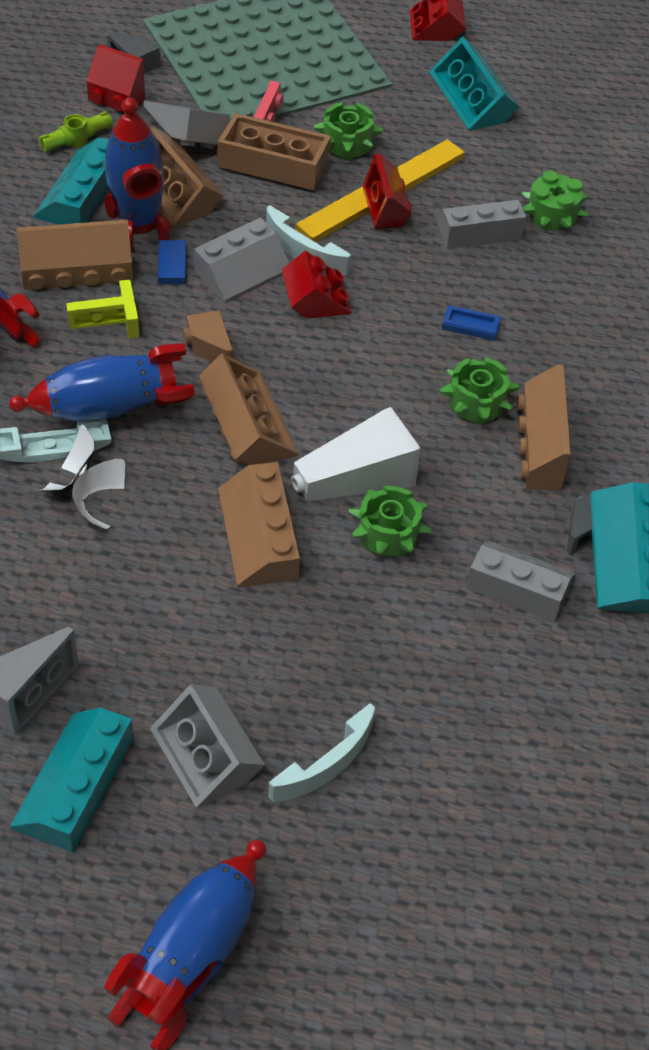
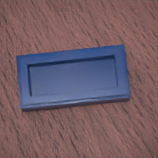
[158,240,186,284]
[441,305,501,341]

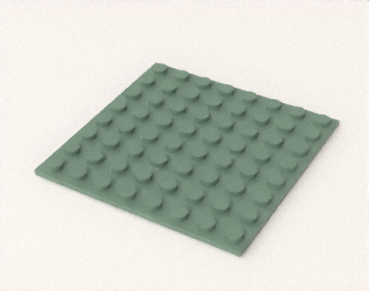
[143,0,393,122]

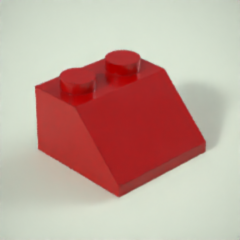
[86,44,145,113]
[362,154,412,229]

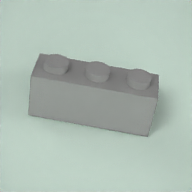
[433,200,526,249]
[194,217,289,303]
[467,541,576,622]
[150,684,265,808]

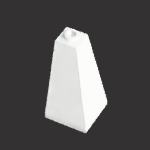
[291,407,421,501]

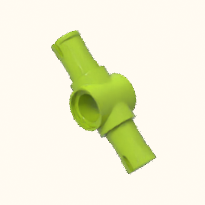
[38,111,113,152]

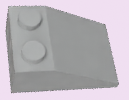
[143,100,230,149]
[0,627,79,735]

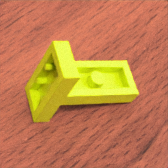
[66,280,139,338]

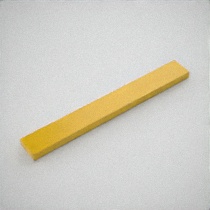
[295,139,465,243]

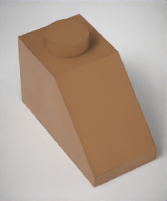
[183,310,233,362]

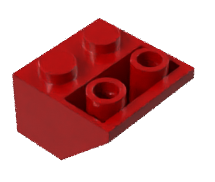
[410,0,466,41]
[282,250,351,319]

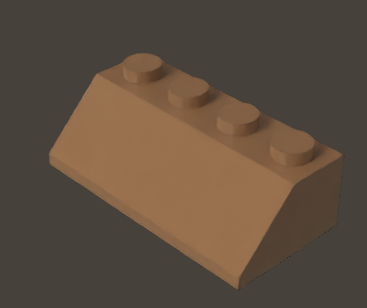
[217,113,331,190]
[151,126,224,228]
[17,220,133,290]
[199,353,299,465]
[516,364,571,491]
[218,462,300,588]

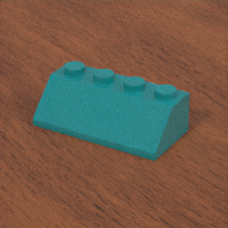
[429,37,520,131]
[33,137,109,225]
[590,482,649,613]
[10,707,134,853]

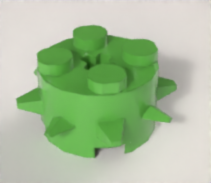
[314,102,383,160]
[521,170,589,231]
[440,357,519,425]
[349,485,432,557]

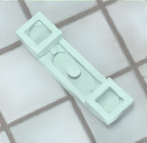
[266,205,351,276]
[0,419,111,463]
[269,703,375,802]

